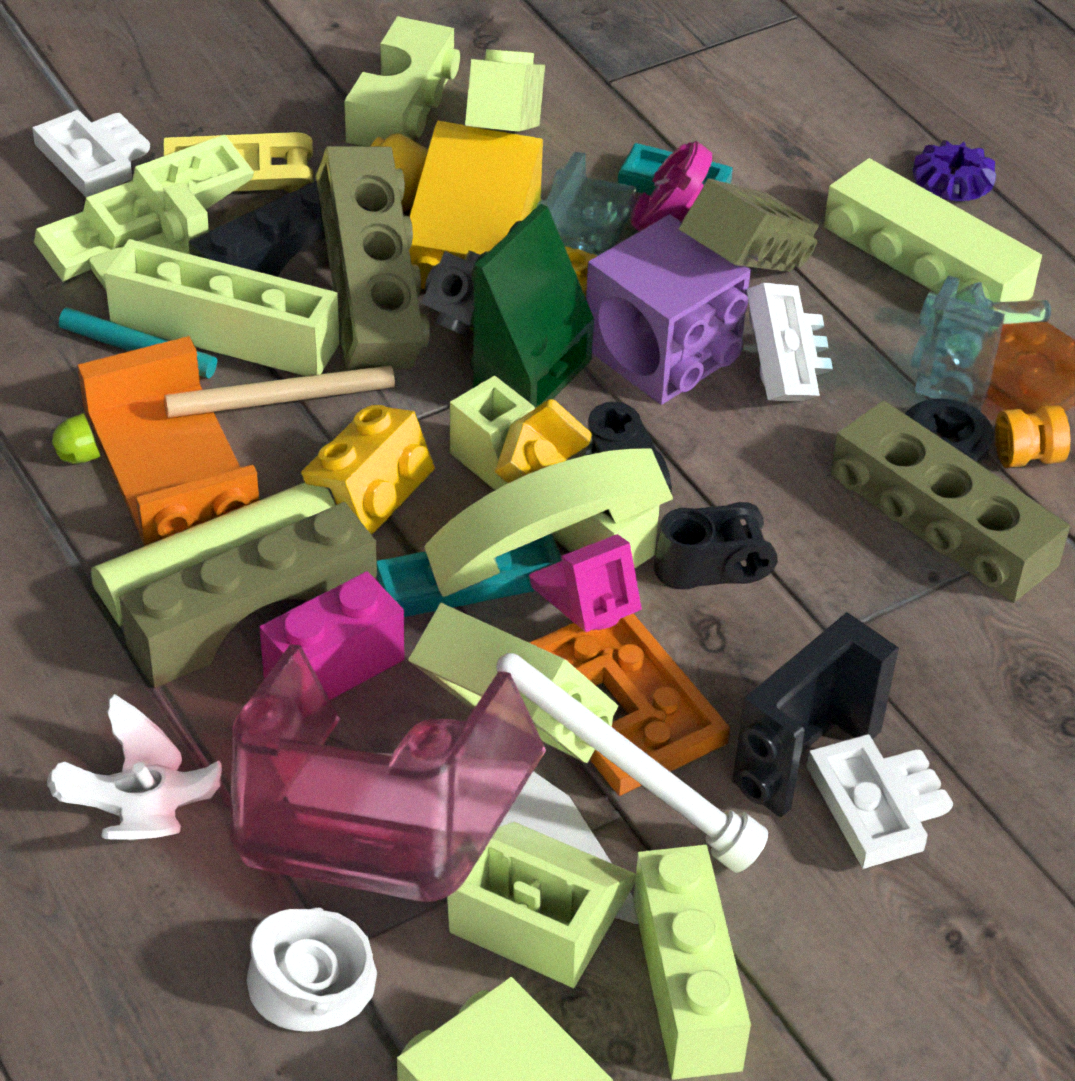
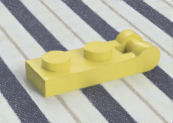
[164,132,314,193]

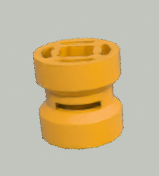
[994,405,1071,468]

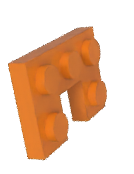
[529,613,730,796]

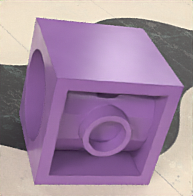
[586,214,751,405]

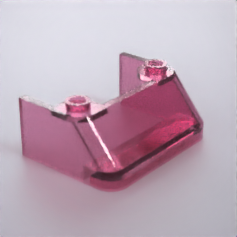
[229,644,546,902]

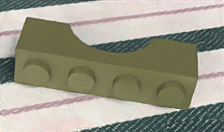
[119,502,377,688]

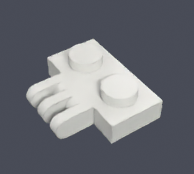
[32,110,150,197]
[746,283,833,401]
[807,734,953,869]

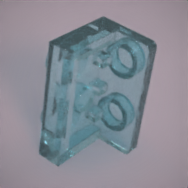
[537,151,636,256]
[911,275,1005,411]

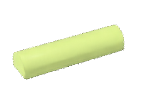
[91,482,336,626]

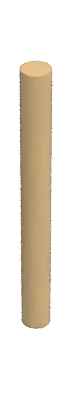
[164,365,395,418]

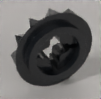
[905,398,994,461]

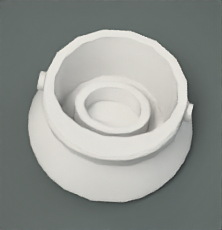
[247,908,377,1032]

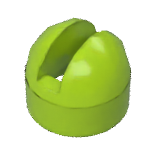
[52,413,101,464]

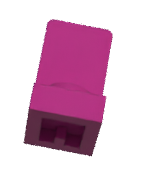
[529,534,642,632]

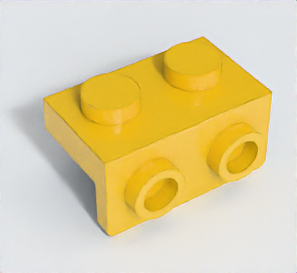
[301,405,435,535]

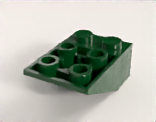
[470,204,594,408]

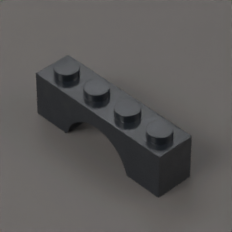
[188,181,373,277]

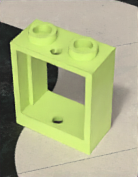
[408,603,618,763]

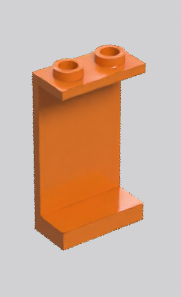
[77,336,259,546]

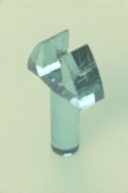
[945,282,1051,345]

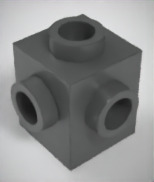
[421,250,480,337]

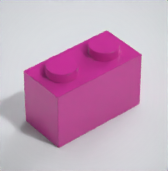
[259,571,405,717]

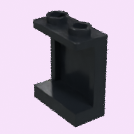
[732,612,899,817]

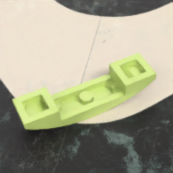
[424,449,673,597]

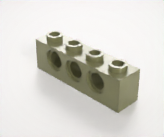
[316,146,430,371]
[679,179,819,272]
[830,400,1070,603]

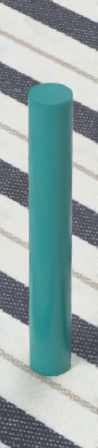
[59,307,217,379]

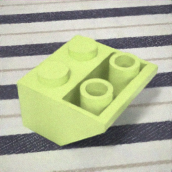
[447,822,636,988]

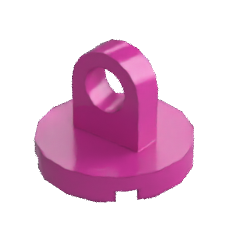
[630,141,713,232]

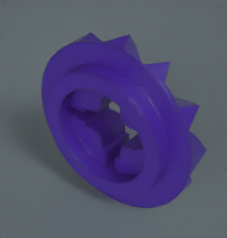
[913,140,997,201]

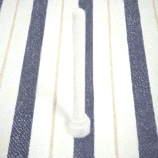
[496,653,768,873]

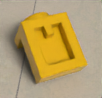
[495,399,592,483]

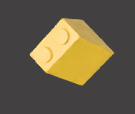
[409,120,543,289]

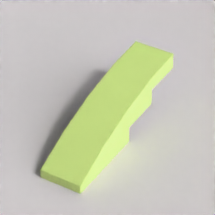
[34,134,254,282]

